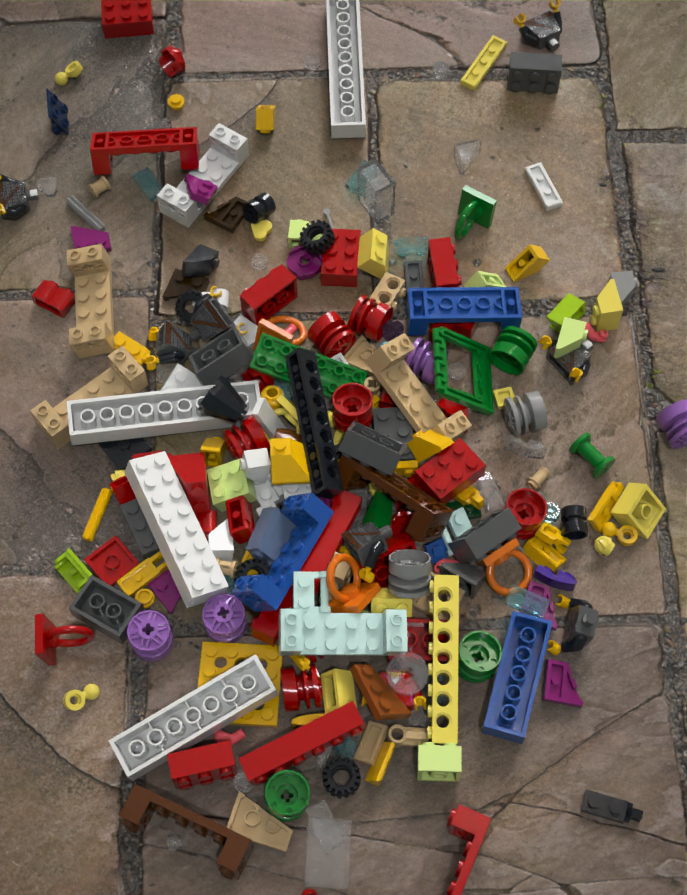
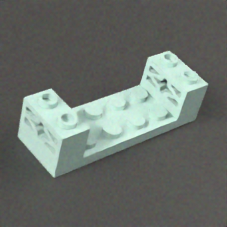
[278,609,408,656]

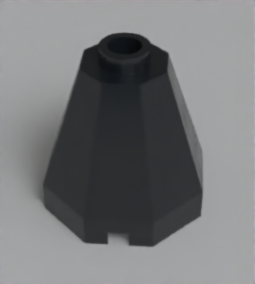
[198,375,248,423]

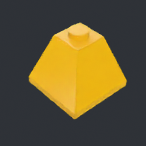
[270,438,311,485]

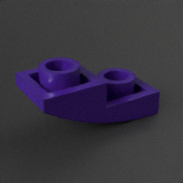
[533,564,577,591]

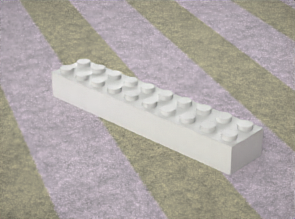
[326,0,366,139]
[67,380,261,445]

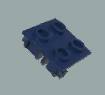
[46,89,69,135]

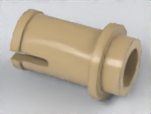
[526,467,550,491]

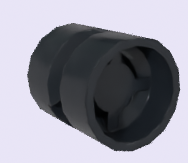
[242,192,276,224]
[560,505,588,540]

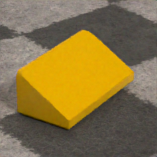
[522,536,567,573]
[365,742,395,786]

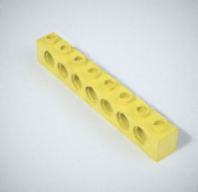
[427,575,459,745]

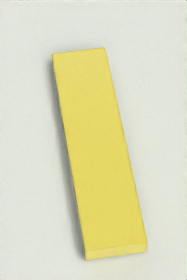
[460,35,507,91]

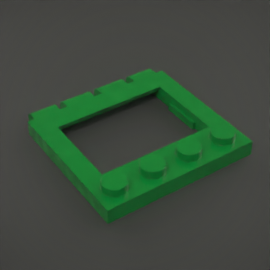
[432,326,494,416]

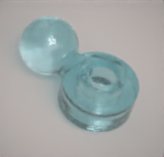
[538,492,561,523]

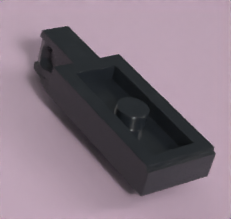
[581,789,643,824]

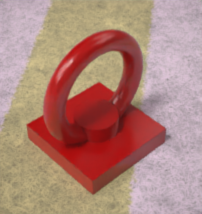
[35,613,94,666]

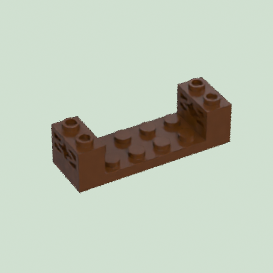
[338,455,453,542]
[118,784,254,880]

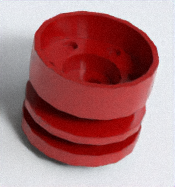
[348,294,393,342]
[307,311,357,358]
[333,383,373,433]
[222,416,270,460]
[503,488,547,540]
[280,664,323,712]

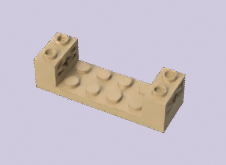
[67,244,115,359]
[365,333,472,440]
[30,345,149,450]

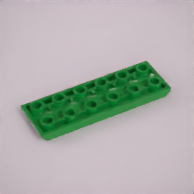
[249,332,368,400]

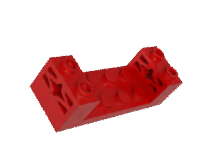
[90,127,200,176]
[447,804,491,895]

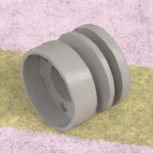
[504,390,548,437]
[388,549,431,598]

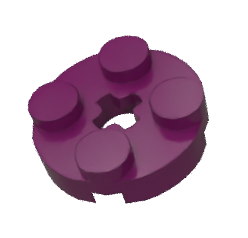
[287,245,322,280]

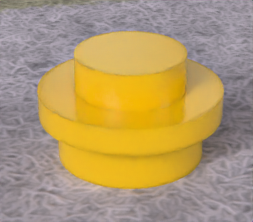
[168,94,185,111]
[135,589,155,608]

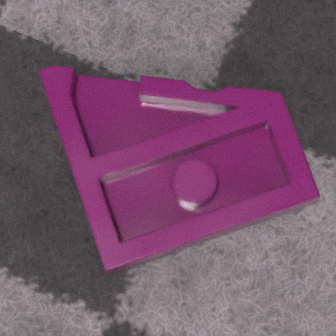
[184,173,218,205]
[148,569,182,615]

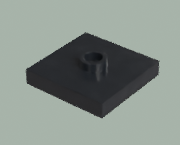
[98,437,152,470]

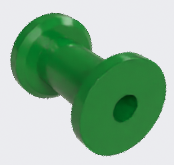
[569,432,616,478]

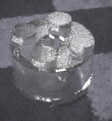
[386,652,429,697]

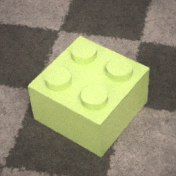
[207,458,257,512]
[417,742,462,782]

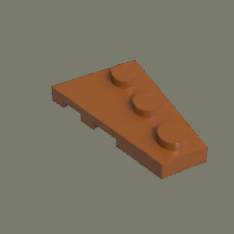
[350,664,412,720]

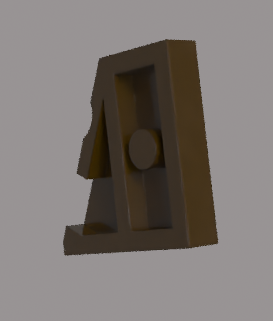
[203,197,247,233]
[162,268,209,301]

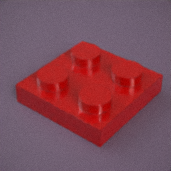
[84,535,140,587]

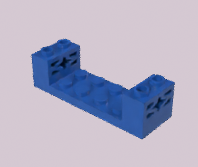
[406,287,522,335]
[231,492,334,612]

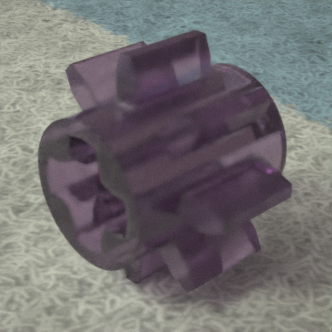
[381,319,404,342]

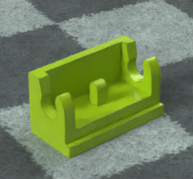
[546,293,586,334]
[54,548,93,594]

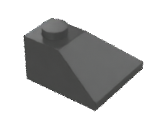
[439,562,486,599]

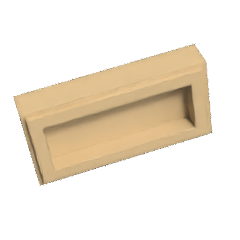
[353,720,389,766]

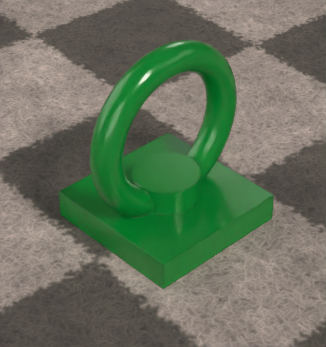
[454,185,497,240]

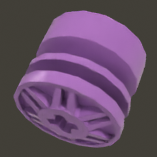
[405,337,449,386]
[656,399,687,449]
[202,594,247,643]
[127,610,174,662]

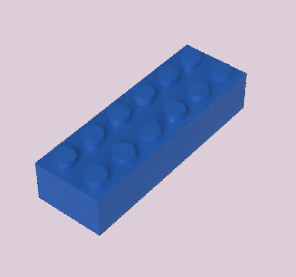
[482,611,553,744]

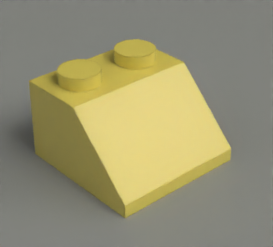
[357,228,390,279]
[590,279,623,332]
[610,483,666,539]

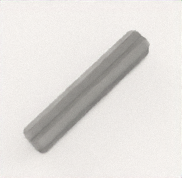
[66,195,106,231]

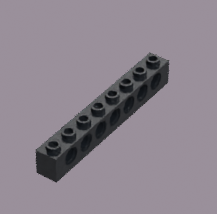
[286,347,344,499]

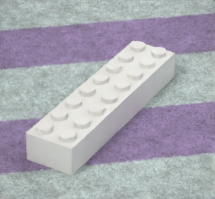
[124,451,229,608]
[108,654,279,781]

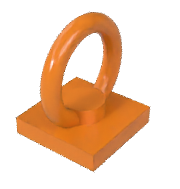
[253,315,307,350]
[475,538,532,596]
[326,553,381,613]

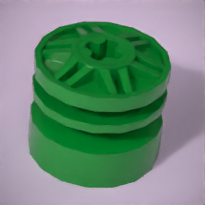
[488,326,537,375]
[458,630,502,684]
[264,770,310,822]

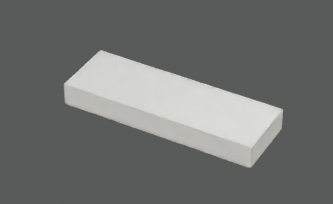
[524,162,563,211]
[252,397,287,439]

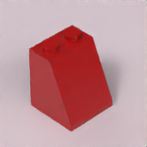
[168,452,211,513]

